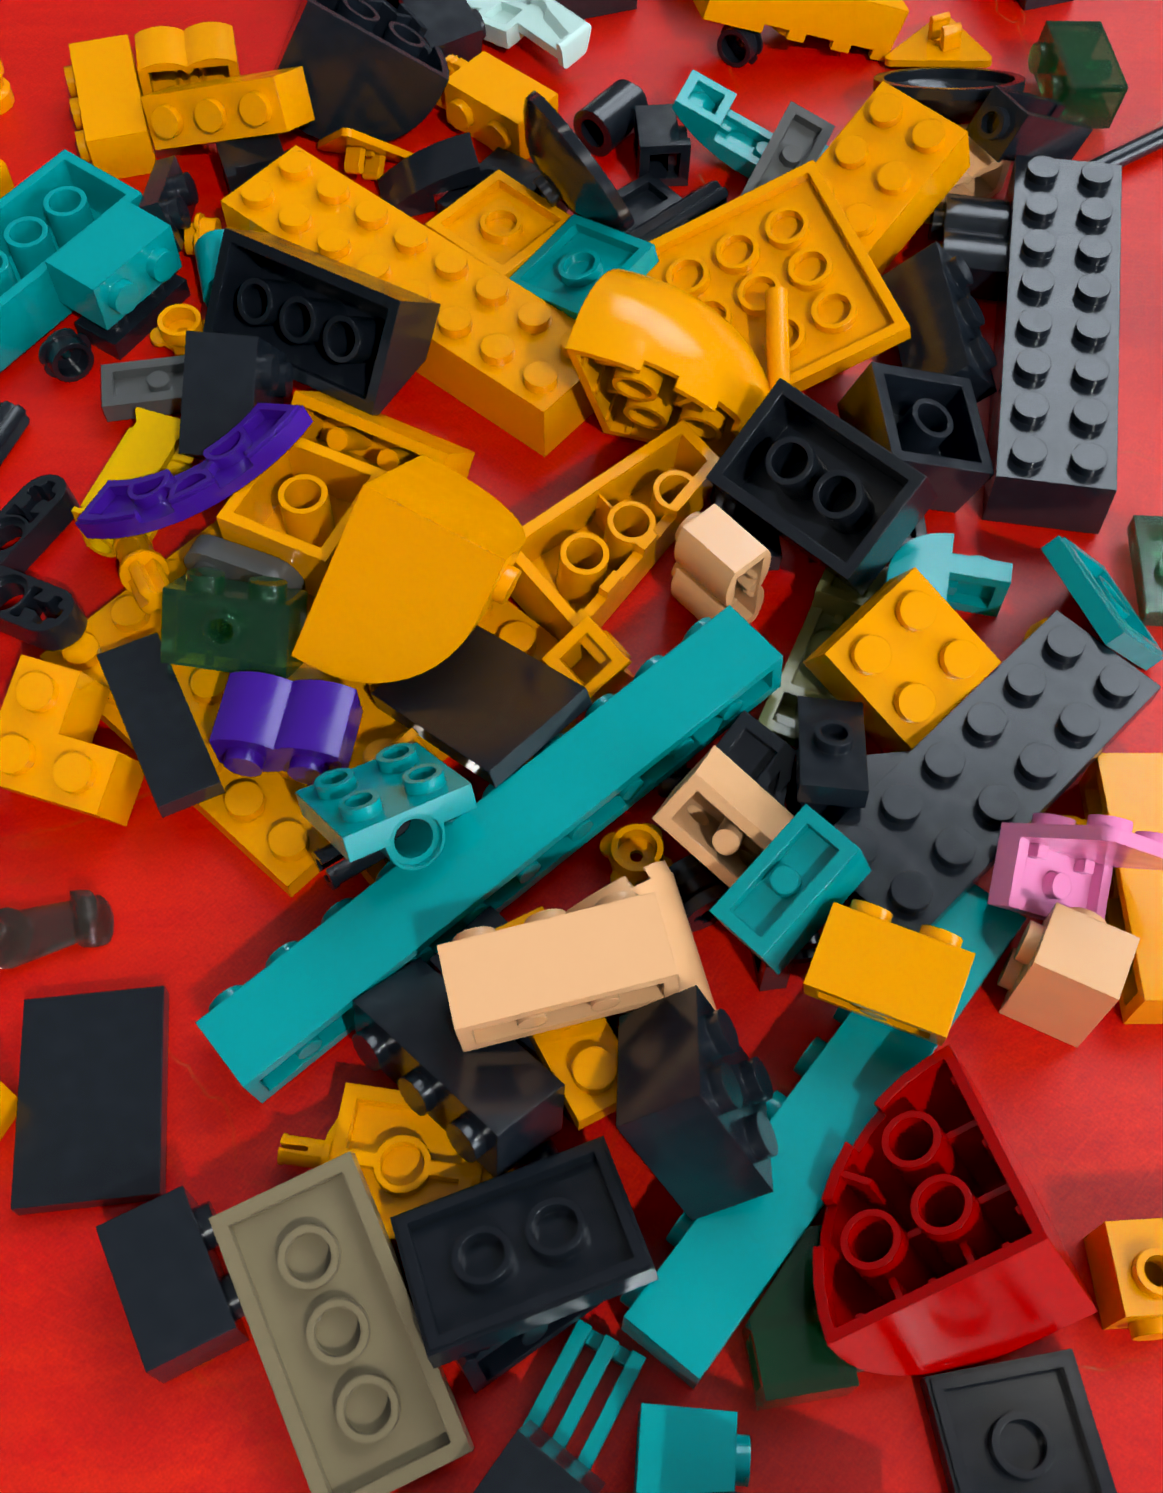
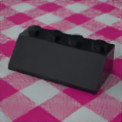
[203,227,441,415]

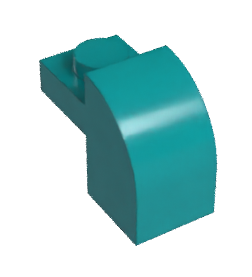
[884,533,1013,617]

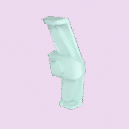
[466,0,592,69]

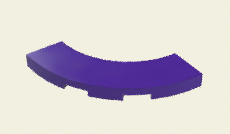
[75,403,313,539]

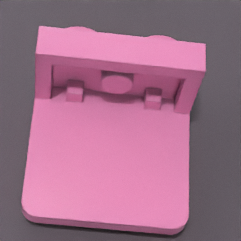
[987,813,1163,920]

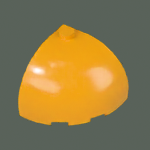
[565,268,770,458]
[291,454,526,683]

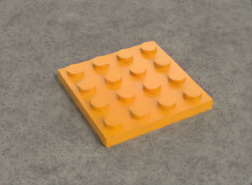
[646,159,911,391]

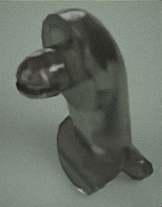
[0,890,114,969]

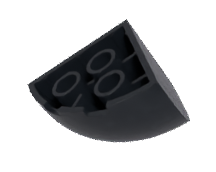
[274,0,449,142]

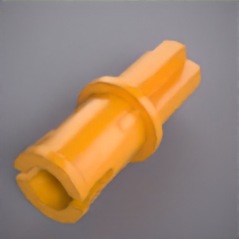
[113,534,173,614]

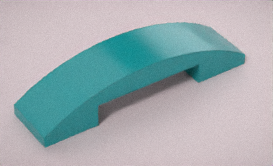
[672,69,829,179]

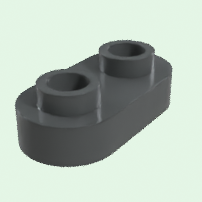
[184,535,306,614]

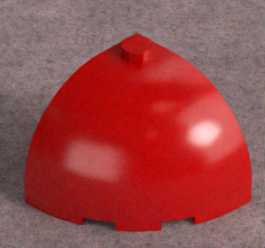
[812,1044,1098,1376]

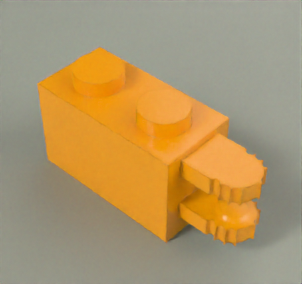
[436,51,558,160]

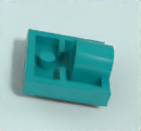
[295,742,478,871]

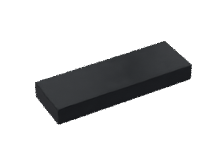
[97,632,225,818]

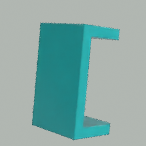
[709,804,872,975]

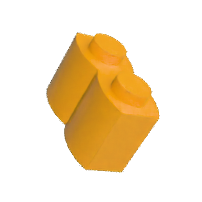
[134,22,240,96]

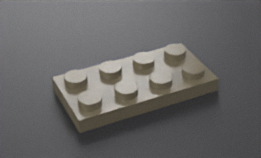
[209,1151,475,1493]

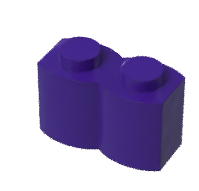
[209,671,363,785]

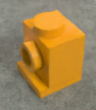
[542,615,635,707]

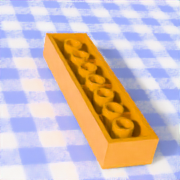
[220,145,594,457]

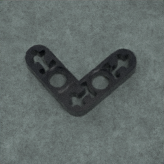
[0,474,88,651]

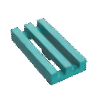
[523,1319,646,1470]

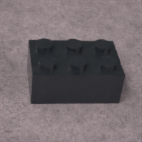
[706,378,938,596]

